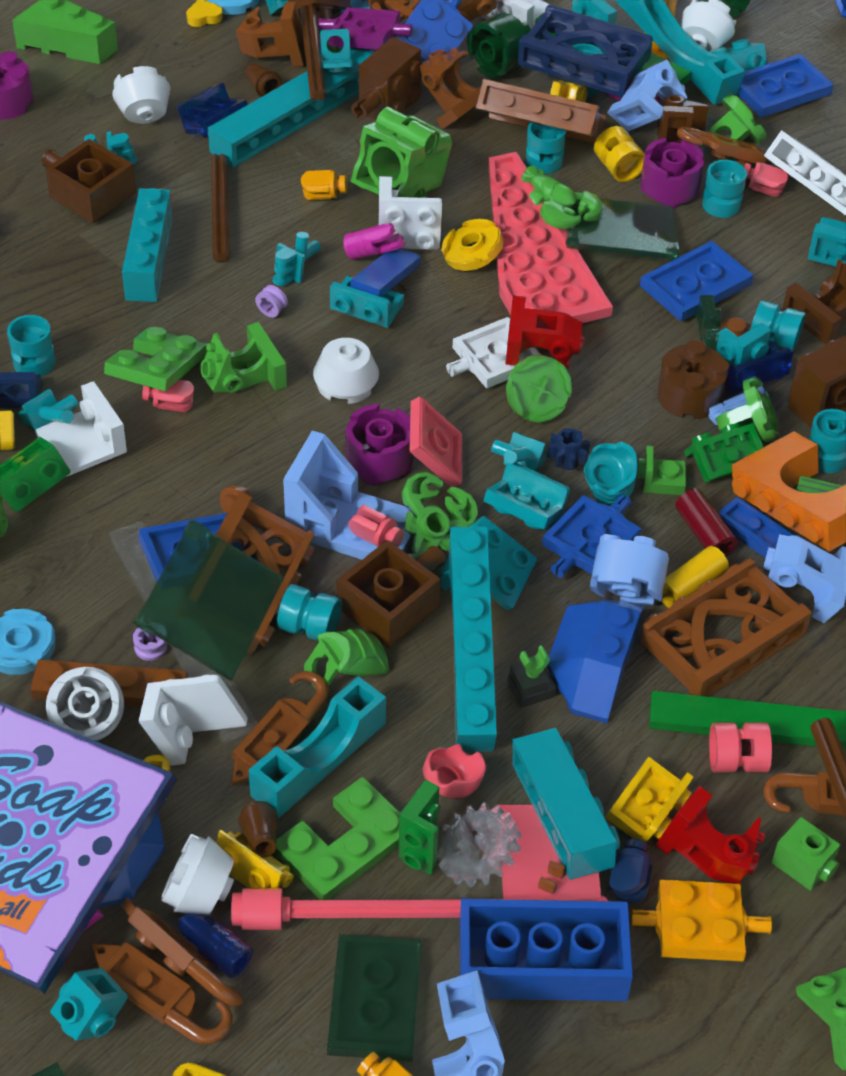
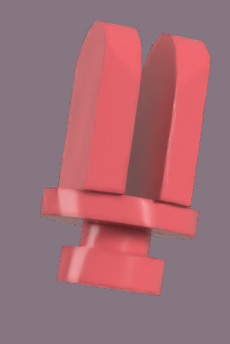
[744,162,788,197]
[142,380,194,413]
[348,505,404,547]

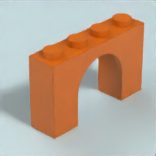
[732,431,846,552]

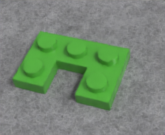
[104,327,207,392]
[274,776,400,900]

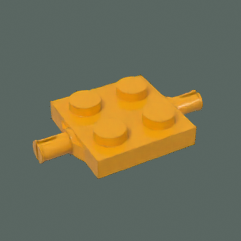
[631,880,772,962]

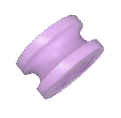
[255,285,288,318]
[133,623,167,661]

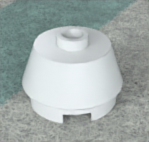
[682,0,736,51]
[112,66,171,124]
[313,338,379,404]
[46,667,124,741]
[161,834,234,915]

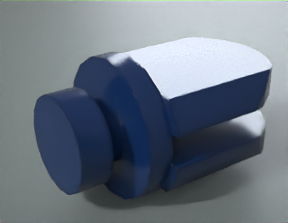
[609,839,653,904]

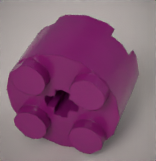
[0,51,34,120]
[641,138,704,209]
[345,404,413,486]

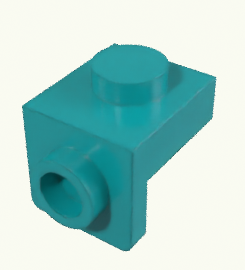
[716,323,771,371]

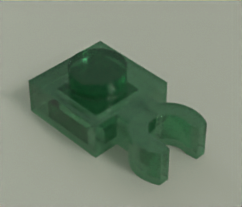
[696,295,721,351]

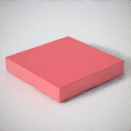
[410,396,462,487]

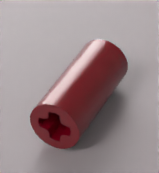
[675,488,738,557]

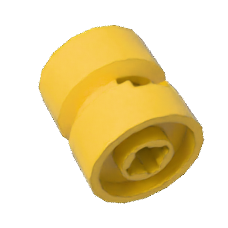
[594,126,645,182]

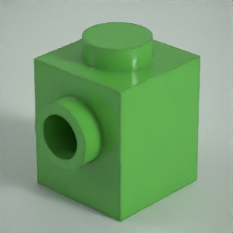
[772,817,841,891]

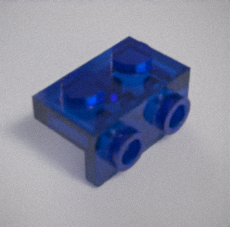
[176,82,248,137]
[726,340,794,394]

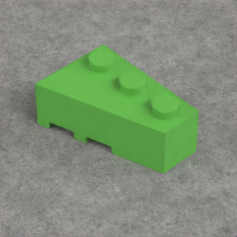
[12,0,118,64]

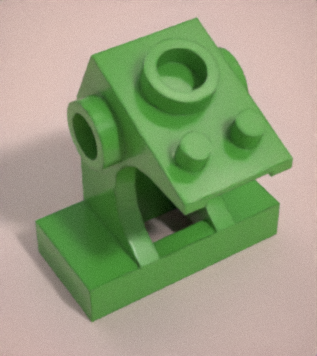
[200,322,287,393]

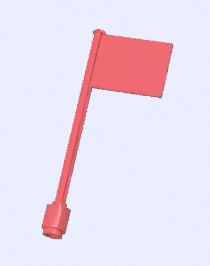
[231,805,608,930]

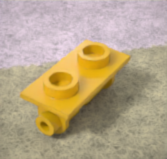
[216,830,294,888]

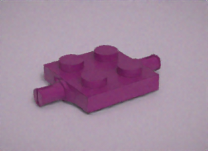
[317,8,413,51]

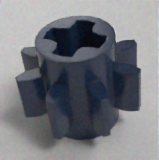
[547,428,590,470]

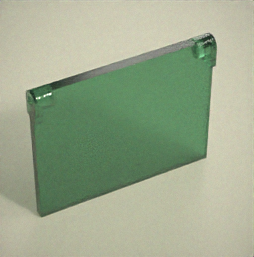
[565,198,679,260]
[134,520,284,681]

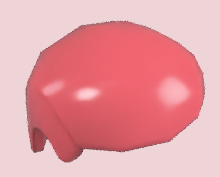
[423,744,487,800]

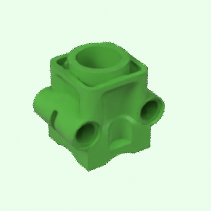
[351,107,452,198]

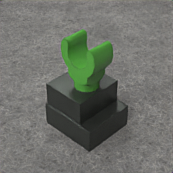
[508,645,556,708]

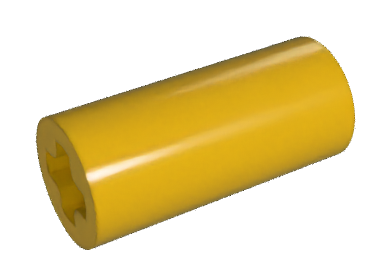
[661,546,729,608]

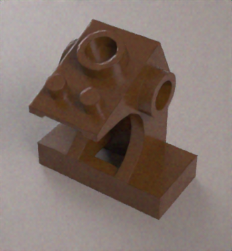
[657,95,708,143]
[782,259,846,345]

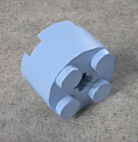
[589,534,669,605]

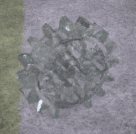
[437,803,522,887]

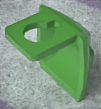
[304,629,390,689]

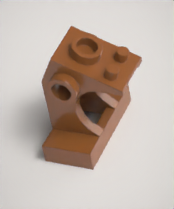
[235,2,306,67]
[419,47,481,129]

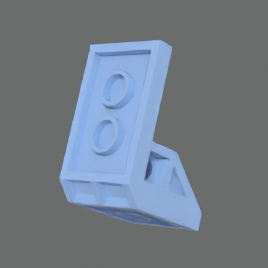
[283,430,415,560]

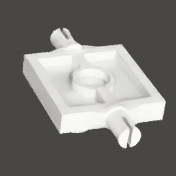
[446,317,541,389]

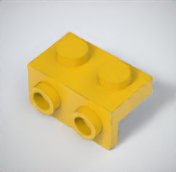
[605,757,694,843]

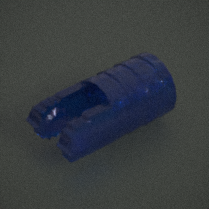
[178,913,254,978]

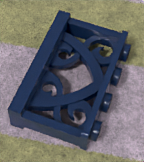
[518,4,653,98]

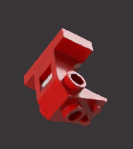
[505,295,584,368]
[655,786,765,884]

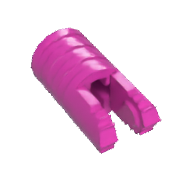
[343,223,406,260]

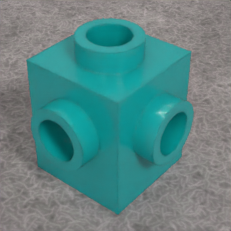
[50,968,129,1041]

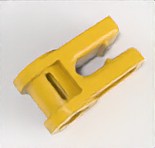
[550,80,588,103]

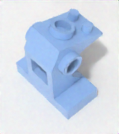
[607,60,687,131]
[763,534,846,623]
[432,970,505,1076]

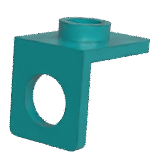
[320,29,353,72]

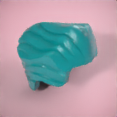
[584,441,637,504]

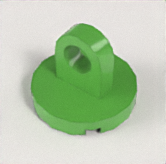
[709,93,767,145]
[506,355,572,423]
[715,377,780,443]

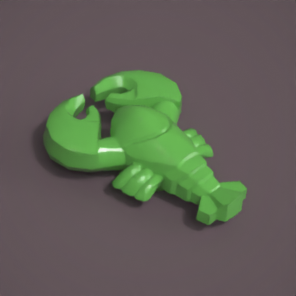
[521,166,603,229]
[401,472,478,560]

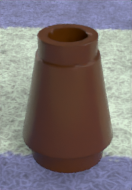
[245,64,282,97]
[238,801,277,858]

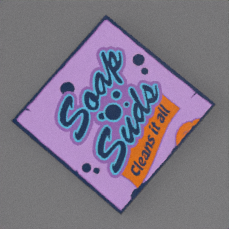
[0,701,177,994]

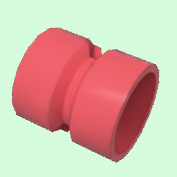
[709,722,772,773]

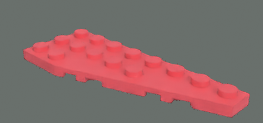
[488,151,613,323]

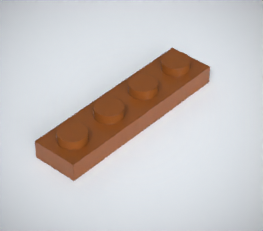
[30,659,187,707]

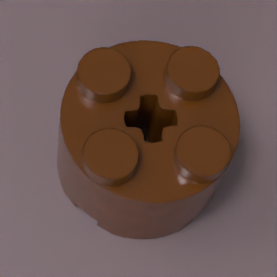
[658,340,729,419]

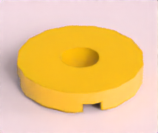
[441,219,504,271]

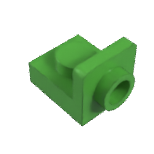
[637,446,686,495]

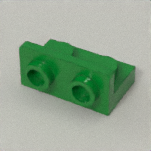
[684,422,764,484]
[0,437,71,512]
[398,780,442,875]

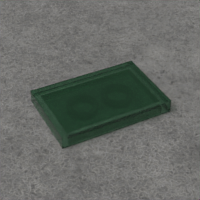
[327,934,421,1061]

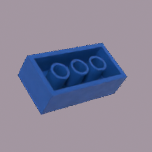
[459,899,633,1001]

